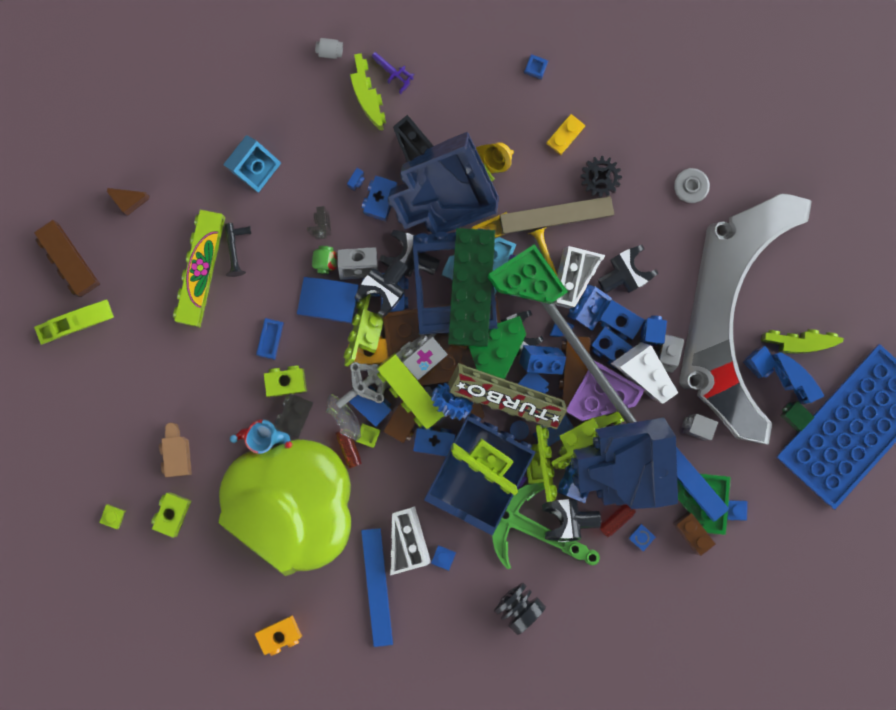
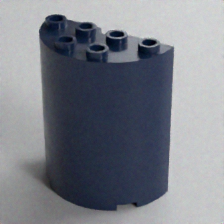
[424,414,536,536]

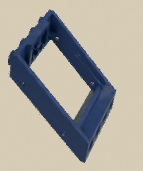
[413,228,498,335]

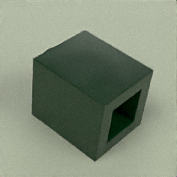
[780,401,815,432]

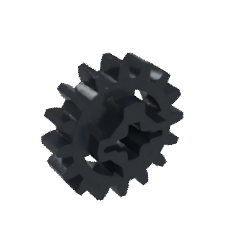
[580,156,622,198]

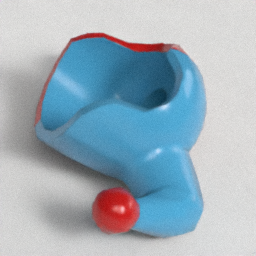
[230,420,292,454]

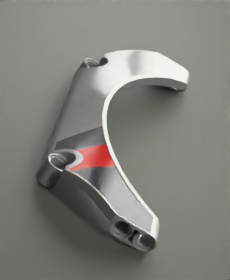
[679,193,812,445]

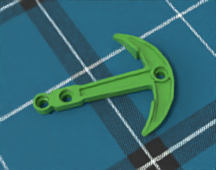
[492,483,600,569]

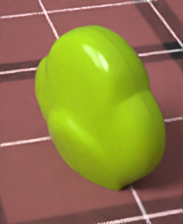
[219,440,351,576]

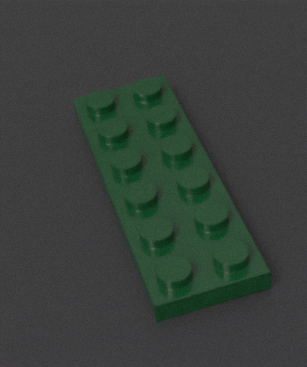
[448,228,495,347]

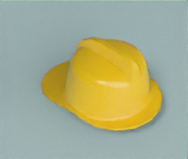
[476,142,514,173]

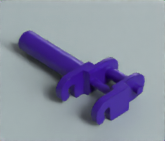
[371,52,414,94]

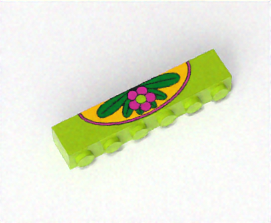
[173,209,226,328]

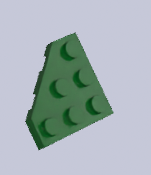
[487,244,568,304]
[469,316,526,380]
[677,474,731,535]

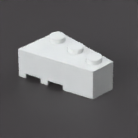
[553,246,605,308]
[611,342,678,404]
[390,506,431,576]

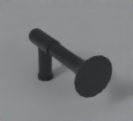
[225,223,252,277]

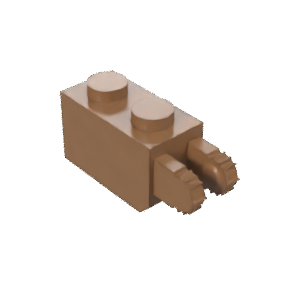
[159,422,192,477]

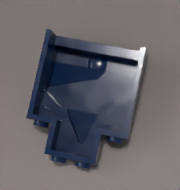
[388,132,499,234]
[571,417,678,509]

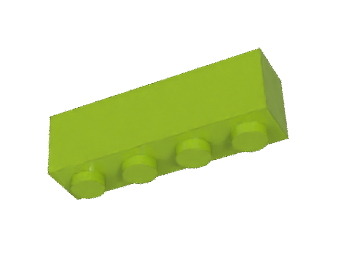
[377,353,444,429]

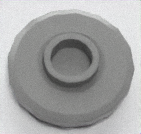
[674,168,710,204]

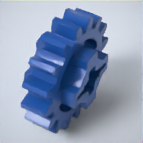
[431,383,473,420]

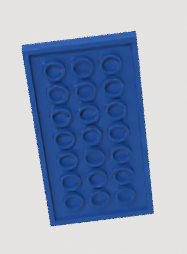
[776,344,896,510]

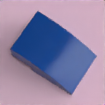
[297,277,360,324]
[772,352,824,404]

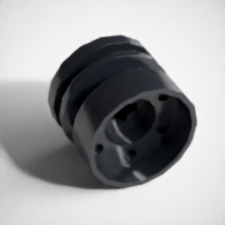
[494,582,546,635]

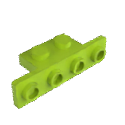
[344,294,383,367]
[551,418,599,469]
[527,424,557,502]
[451,438,518,495]

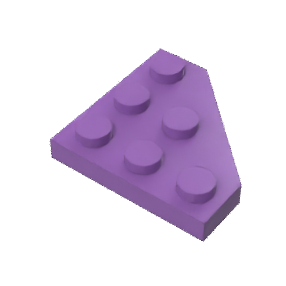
[566,361,645,421]

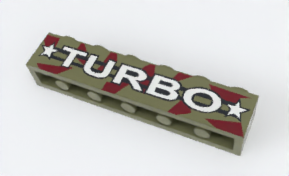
[449,363,567,429]

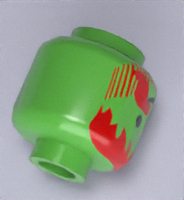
[312,246,338,274]

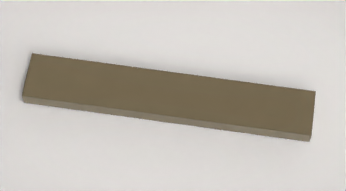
[499,196,615,234]

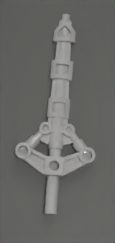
[335,333,437,408]

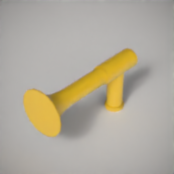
[528,227,557,275]

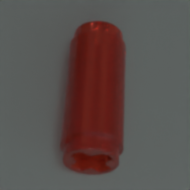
[336,428,362,469]
[599,504,636,538]

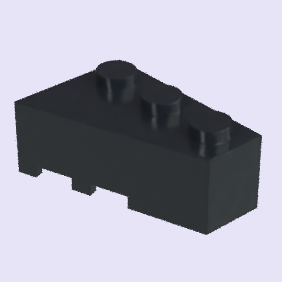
[393,115,434,162]

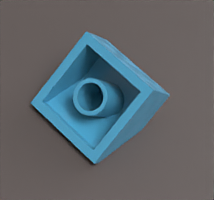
[223,135,281,193]

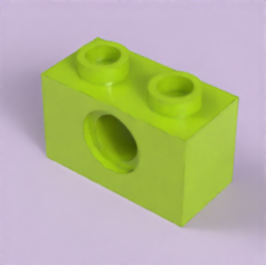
[264,366,307,397]
[151,492,191,538]

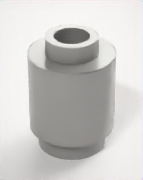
[315,38,343,59]

